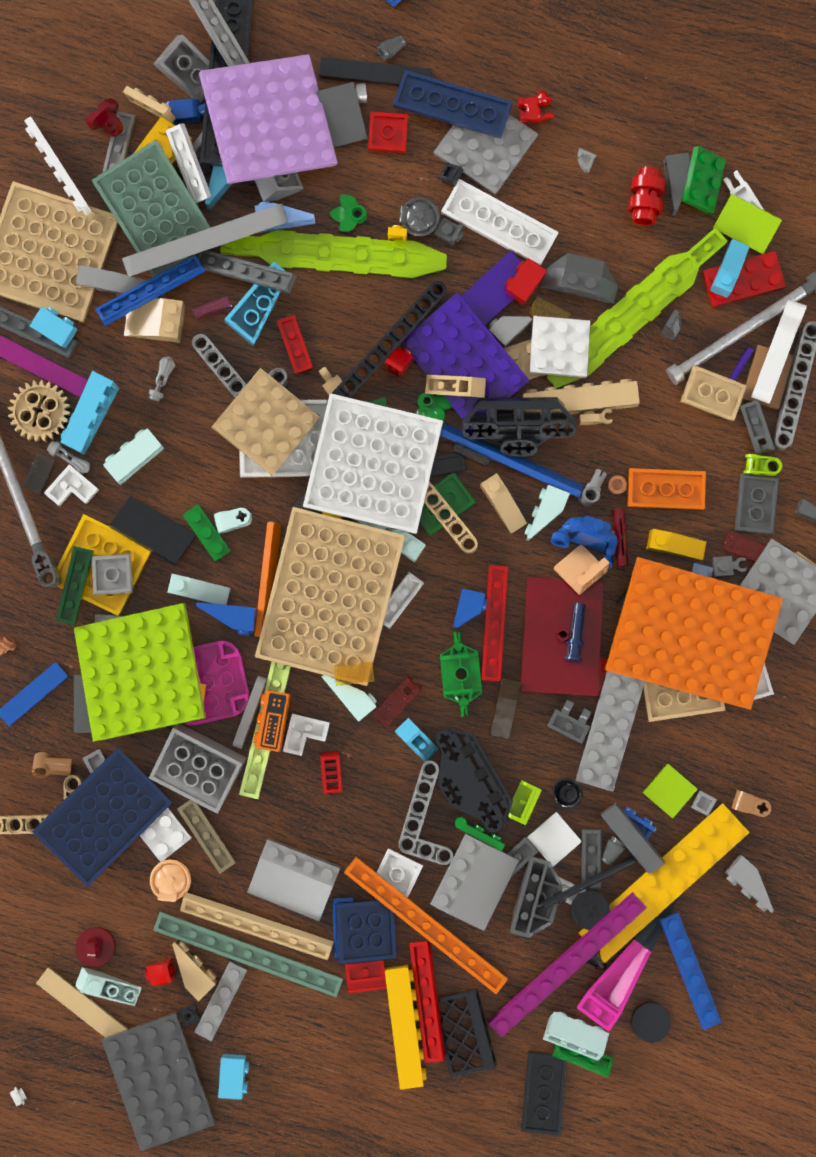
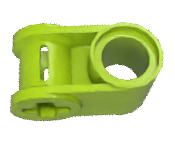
[743,454,782,477]

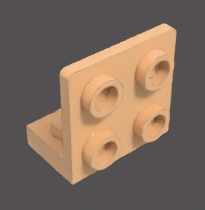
[554,545,610,595]

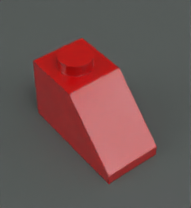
[385,347,414,379]
[145,958,177,986]

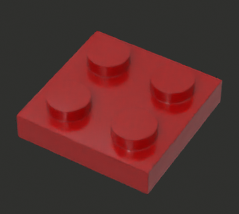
[368,112,408,153]

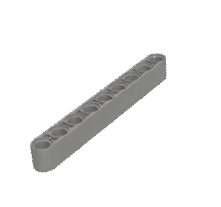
[122,203,288,277]

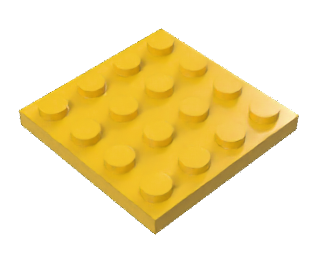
[50,514,151,616]

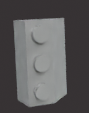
[255,172,304,202]

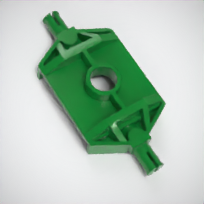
[440,632,482,717]

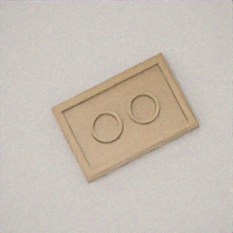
[680,365,747,422]

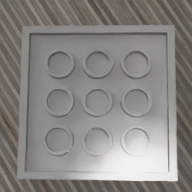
[434,114,538,196]
[740,539,816,645]

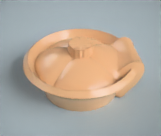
[150,860,191,902]

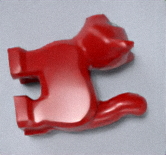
[518,90,554,124]

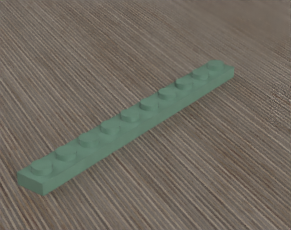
[153,911,343,997]

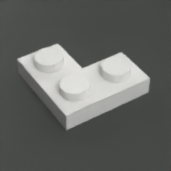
[44,465,99,506]
[283,714,330,756]

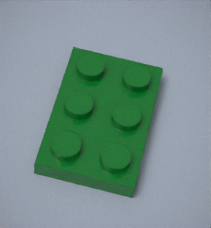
[682,146,726,214]

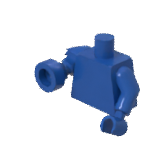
[550,516,618,569]

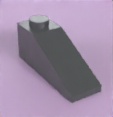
[663,153,691,216]

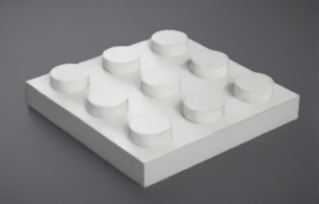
[529,316,590,378]

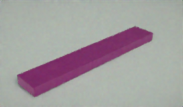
[0,335,88,398]

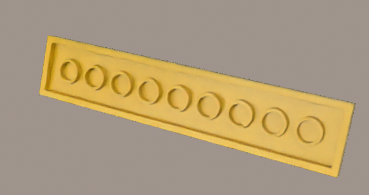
[579,803,750,963]

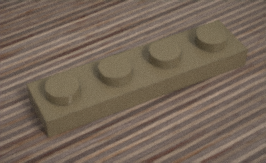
[177,800,236,874]

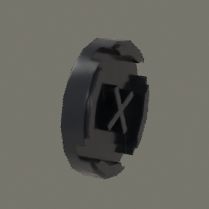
[571,890,610,930]
[631,1002,671,1043]

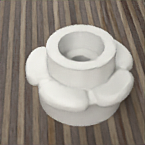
[10,1087,27,1106]

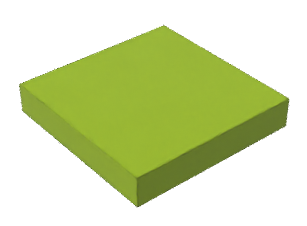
[643,764,697,819]

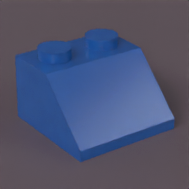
[453,588,488,629]

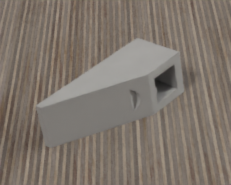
[724,855,774,913]

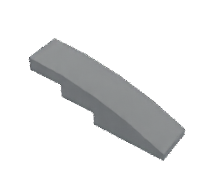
[76,265,147,296]

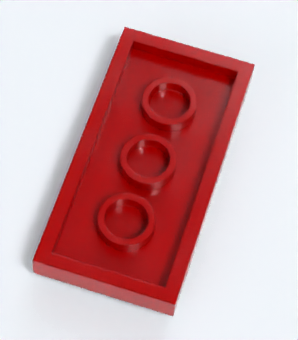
[702,251,786,308]

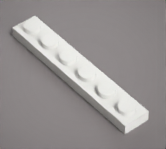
[24,117,92,216]

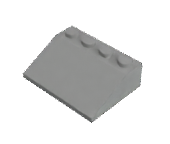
[149,724,247,814]
[430,834,519,931]
[247,838,341,921]

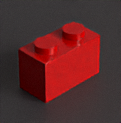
[505,258,547,306]

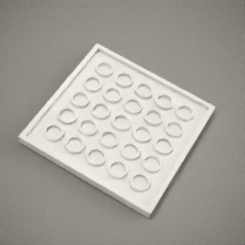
[303,393,443,534]

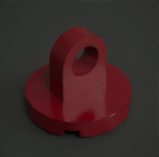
[86,98,123,137]
[76,927,116,967]

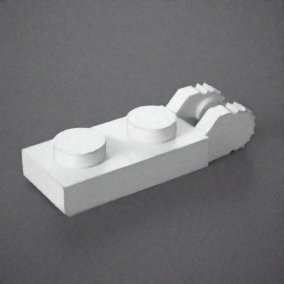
[723,170,764,210]

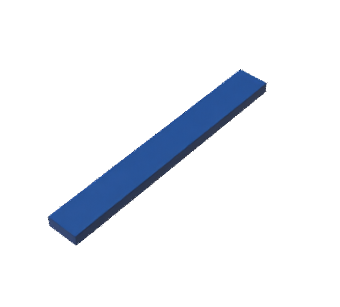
[440,423,584,497]

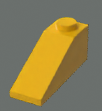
[646,529,706,561]

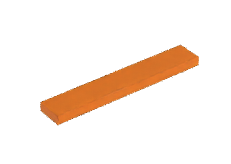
[254,522,282,637]

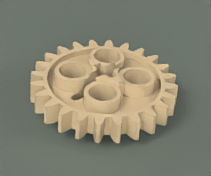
[8,380,71,442]

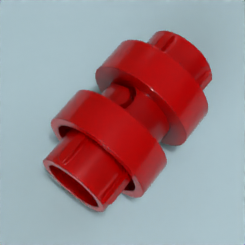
[628,167,666,226]

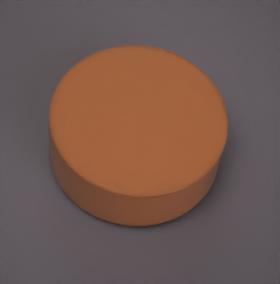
[607,475,627,495]

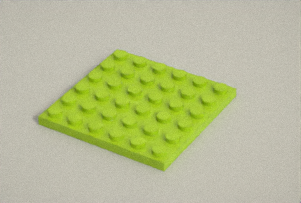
[74,603,206,742]

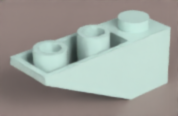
[524,485,570,541]
[75,967,142,1006]

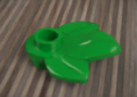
[329,194,367,232]
[416,392,452,425]

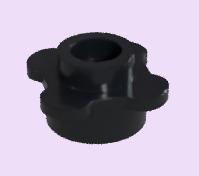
[177,1004,200,1027]

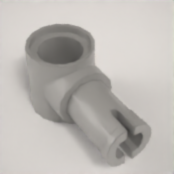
[579,469,607,507]

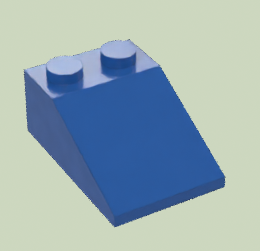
[196,602,257,636]

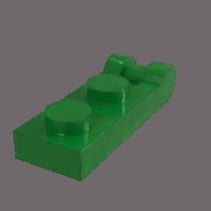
[455,816,505,852]

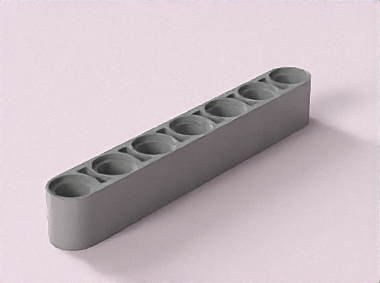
[772,321,816,451]

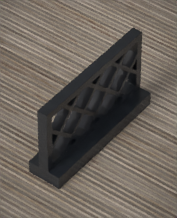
[438,987,497,1077]

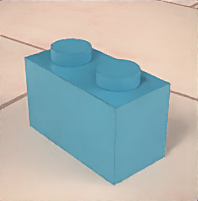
[30,306,78,348]
[218,1054,249,1100]

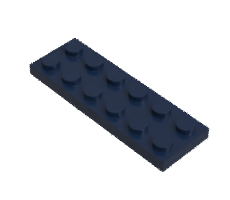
[393,70,513,139]

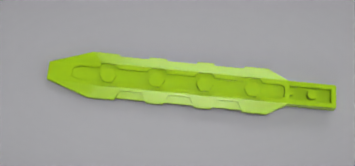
[547,228,728,389]
[220,230,447,278]

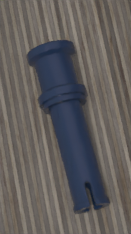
[564,603,586,663]

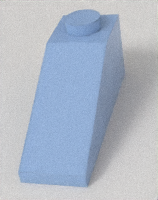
[255,202,315,233]

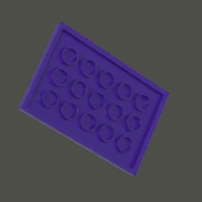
[401,292,530,429]

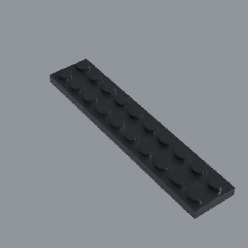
[200,0,254,167]

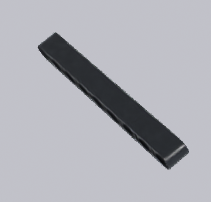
[327,281,447,403]

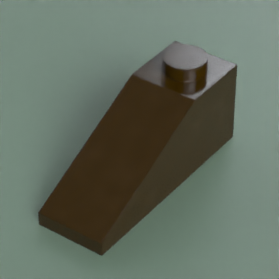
[490,678,521,739]

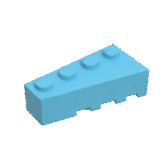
[225,262,285,347]
[61,371,119,455]

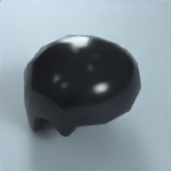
[552,778,583,808]

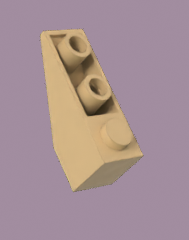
[172,940,218,1001]

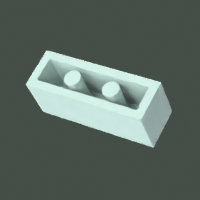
[103,428,165,485]
[543,1012,609,1061]

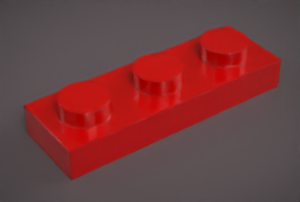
[277,315,313,375]

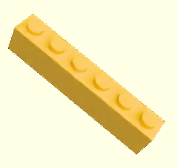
[385,965,427,1090]

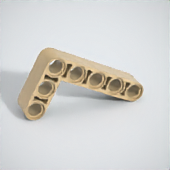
[424,481,478,554]
[0,775,84,834]

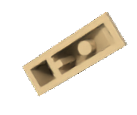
[425,375,486,398]
[480,473,527,534]

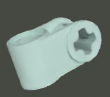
[214,508,253,534]

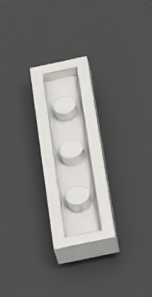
[166,123,212,203]

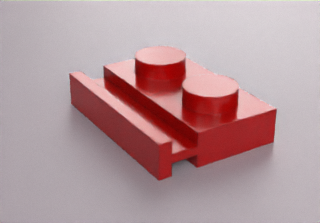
[345,960,387,993]

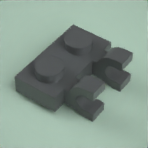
[547,699,591,744]

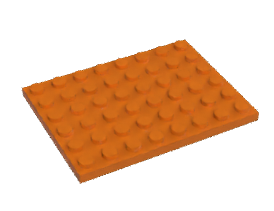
[605,557,783,710]

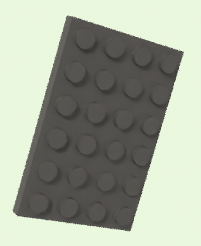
[102,1012,216,1151]

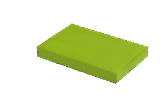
[713,194,782,254]

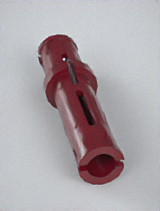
[612,508,629,567]

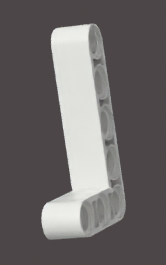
[751,299,807,404]

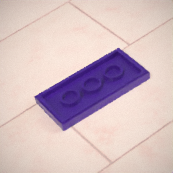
[462,250,521,326]

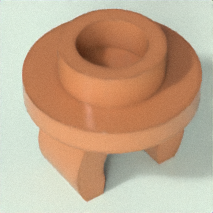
[0,635,16,655]

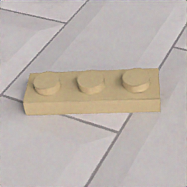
[123,86,176,123]

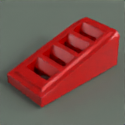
[320,751,343,794]

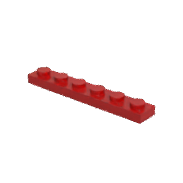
[481,565,508,682]
[409,941,446,1063]

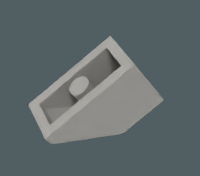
[489,316,532,348]

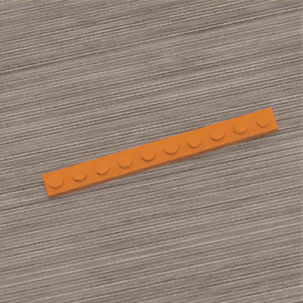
[344,856,508,994]

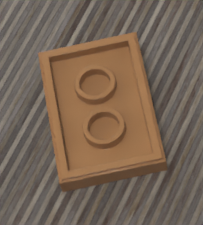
[742,345,794,410]

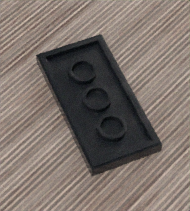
[110,496,196,566]
[521,1051,567,1136]

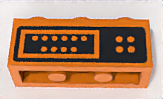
[253,690,291,752]

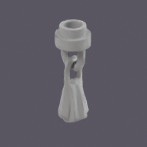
[148,356,175,402]
[47,441,90,474]

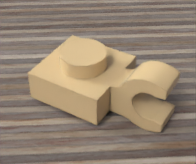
[319,367,349,395]
[578,409,613,425]

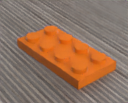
[627,468,706,510]

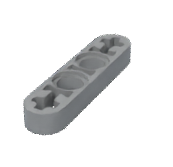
[232,675,268,749]

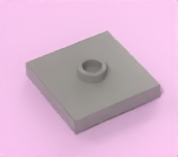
[92,554,133,595]

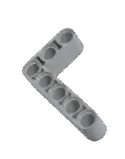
[192,334,288,398]
[399,760,453,865]

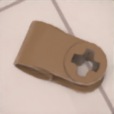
[731,790,772,817]

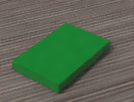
[419,472,476,536]

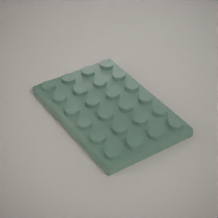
[92,140,211,277]

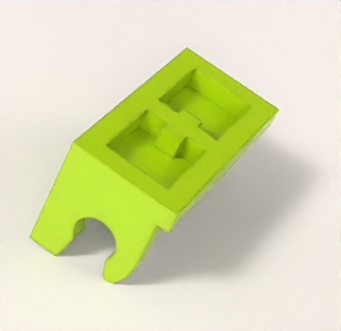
[508,780,542,825]

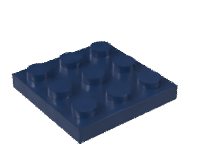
[335,900,397,964]

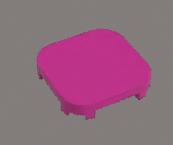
[185,641,250,725]

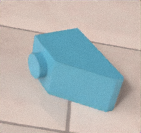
[395,718,438,762]

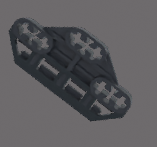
[462,397,576,457]
[435,727,513,833]

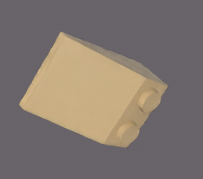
[124,298,185,343]

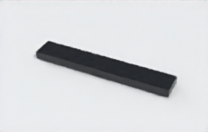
[319,57,432,86]

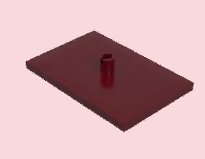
[520,577,604,697]

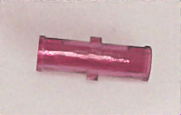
[192,295,232,319]

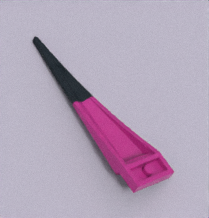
[576,897,679,1032]

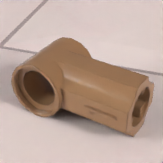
[32,752,72,778]

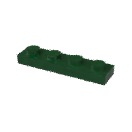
[56,546,94,626]

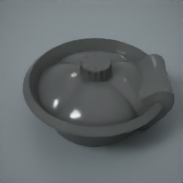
[399,197,440,236]

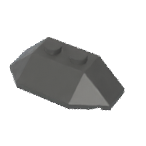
[540,253,618,305]
[510,856,563,938]

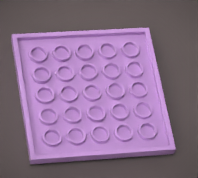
[199,54,338,184]

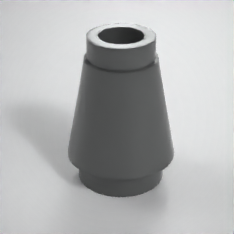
[377,35,406,60]
[601,835,626,865]

